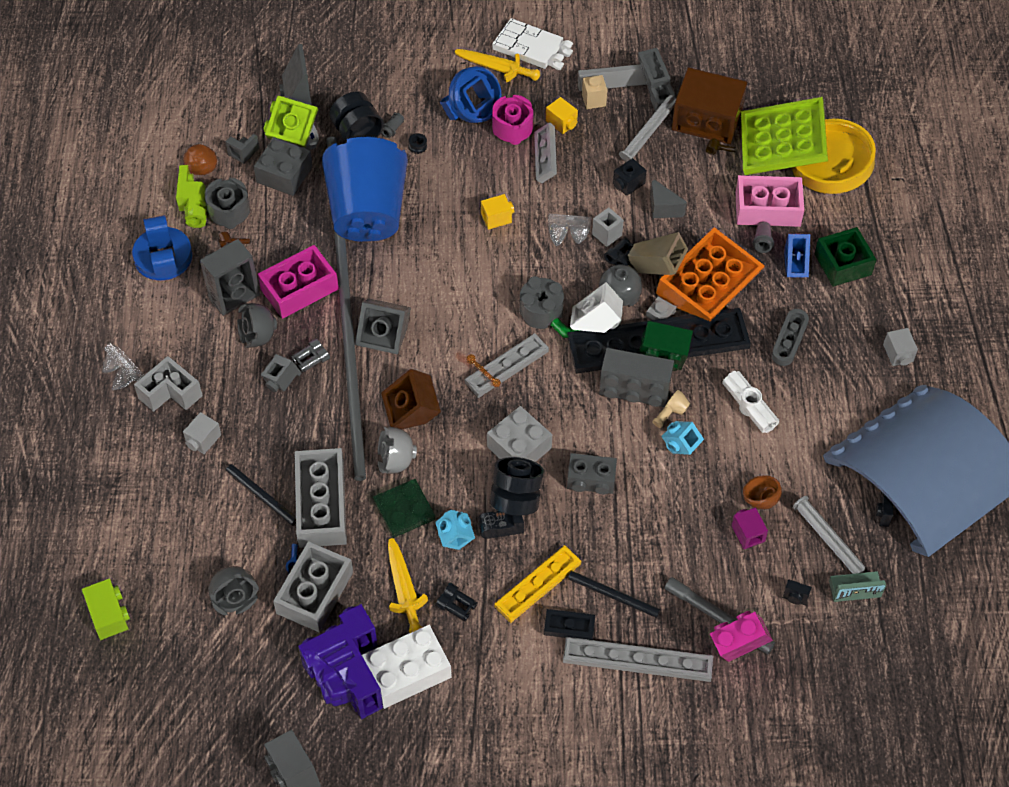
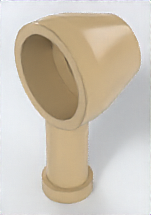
[652,390,690,428]

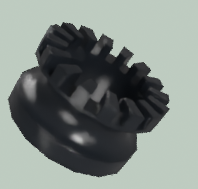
[409,133,427,154]

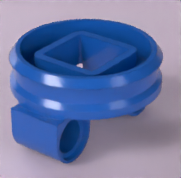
[440,66,502,123]
[132,215,193,280]

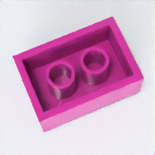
[257,245,339,319]

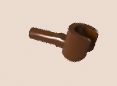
[219,232,250,247]

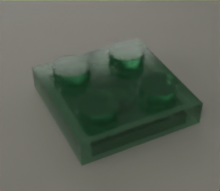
[373,479,436,538]

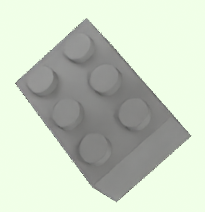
[273,541,353,633]

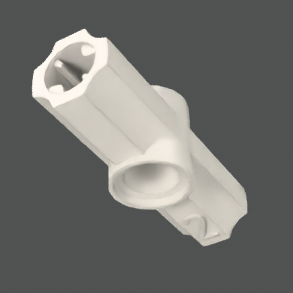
[722,371,779,433]

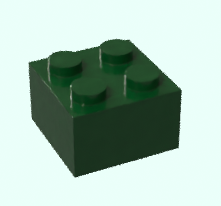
[814,227,877,287]
[639,321,693,371]

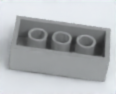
[295,448,347,548]

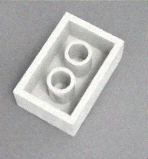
[362,625,452,709]

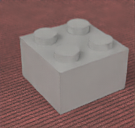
[487,406,552,462]

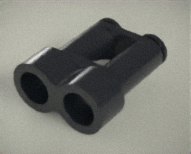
[604,238,633,266]
[435,582,478,622]

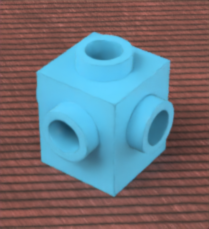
[661,421,704,455]
[435,510,475,550]

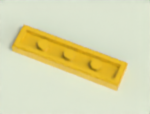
[494,545,581,623]

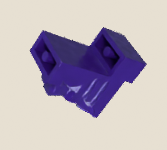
[298,604,383,719]

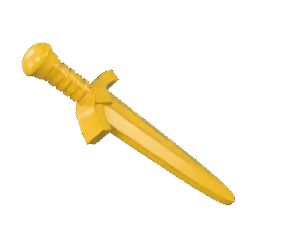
[455,49,540,83]
[388,538,428,633]

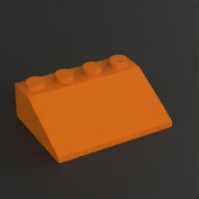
[656,227,765,321]

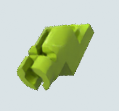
[176,165,207,228]

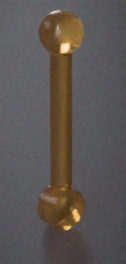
[467,354,501,387]

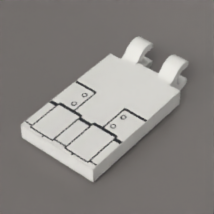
[492,18,573,70]

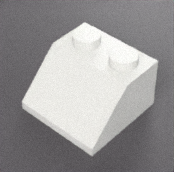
[570,282,623,333]

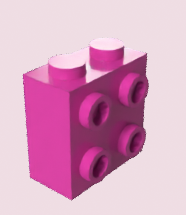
[710,611,773,662]

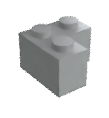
[134,356,203,412]

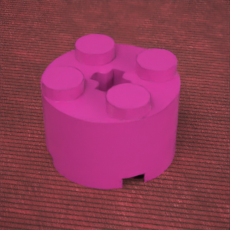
[492,95,533,145]

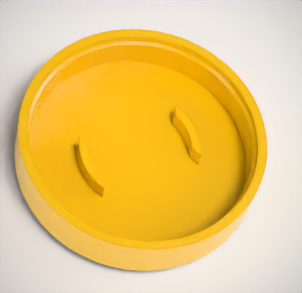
[791,119,876,194]

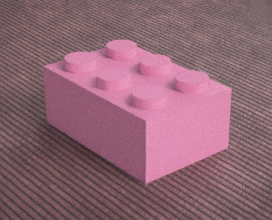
[735,175,804,227]

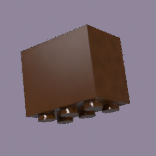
[672,67,748,145]

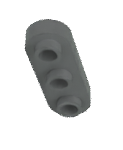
[772,309,809,366]

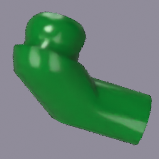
[551,318,580,338]

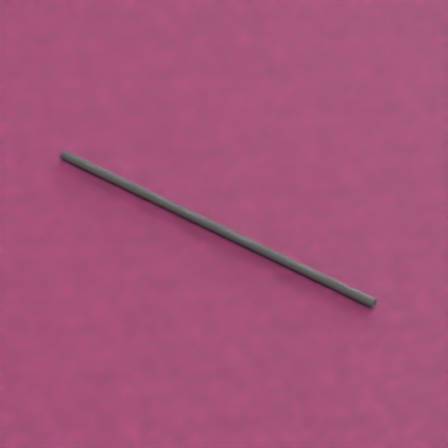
[327,137,366,481]

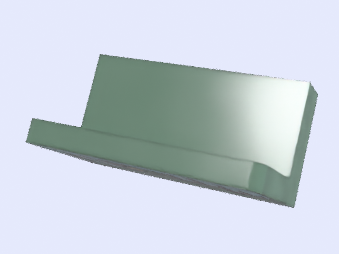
[829,571,886,602]

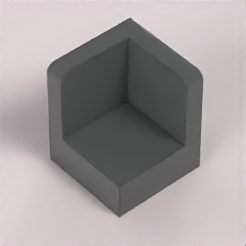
[225,134,259,164]

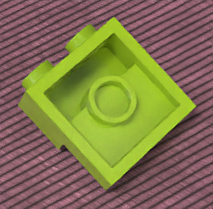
[264,96,318,148]

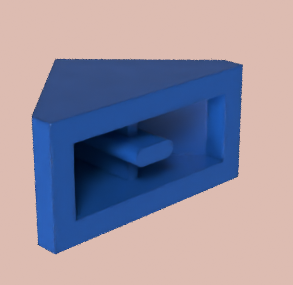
[784,234,810,277]

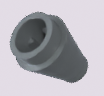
[753,222,774,253]

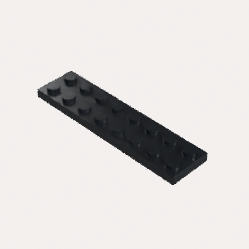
[567,308,751,374]

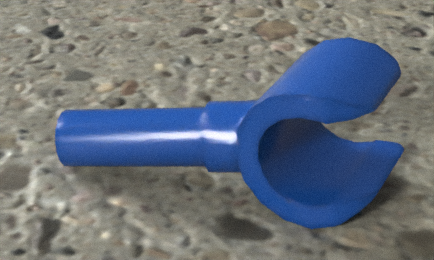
[286,544,298,574]

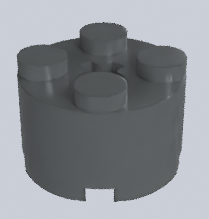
[205,178,251,229]
[519,276,564,329]

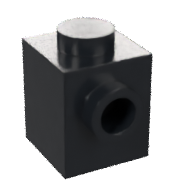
[613,158,647,196]

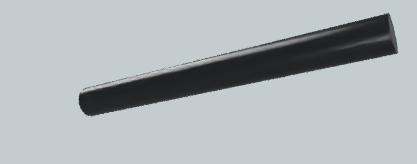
[226,464,296,526]
[568,571,661,618]

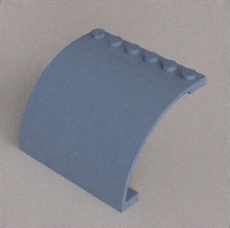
[823,385,1009,557]

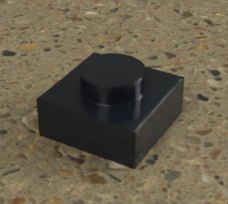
[782,579,812,606]

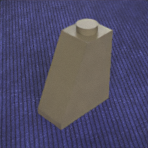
[628,232,688,275]

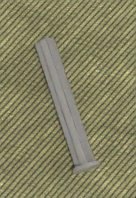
[619,95,676,162]
[792,496,865,574]

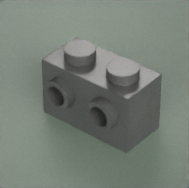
[567,453,617,495]

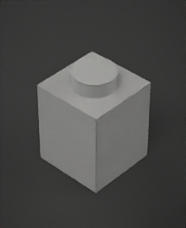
[592,207,624,247]
[883,328,918,366]
[183,412,221,454]

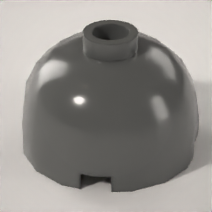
[599,265,642,307]
[237,303,277,348]
[208,566,259,615]

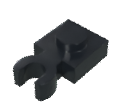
[876,490,893,527]

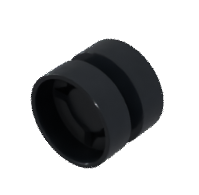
[329,91,384,143]
[490,457,544,516]

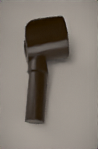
[706,138,736,155]

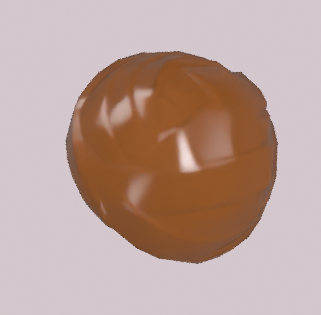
[183,144,217,175]
[743,475,782,510]

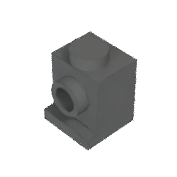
[261,354,302,392]

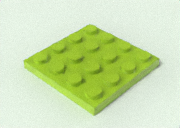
[741,97,828,175]

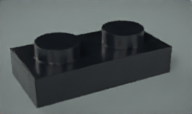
[544,609,595,640]

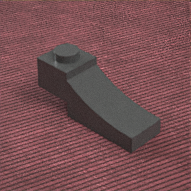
[638,48,676,112]

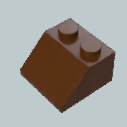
[381,369,441,429]

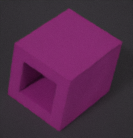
[732,507,768,549]

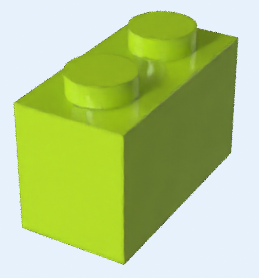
[82,578,130,640]

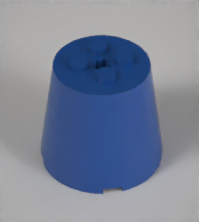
[322,137,408,242]

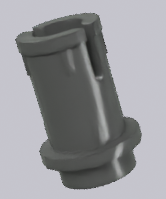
[381,112,404,138]

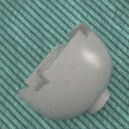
[378,427,417,474]

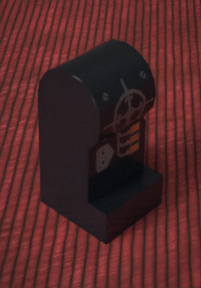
[477,511,524,539]

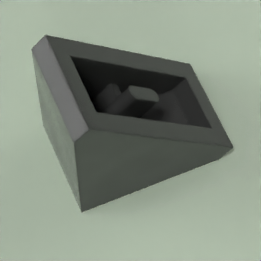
[650,179,687,218]

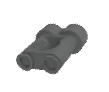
[291,338,330,373]

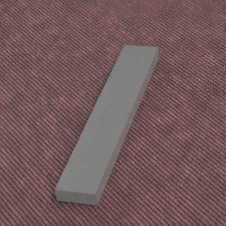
[563,637,713,682]

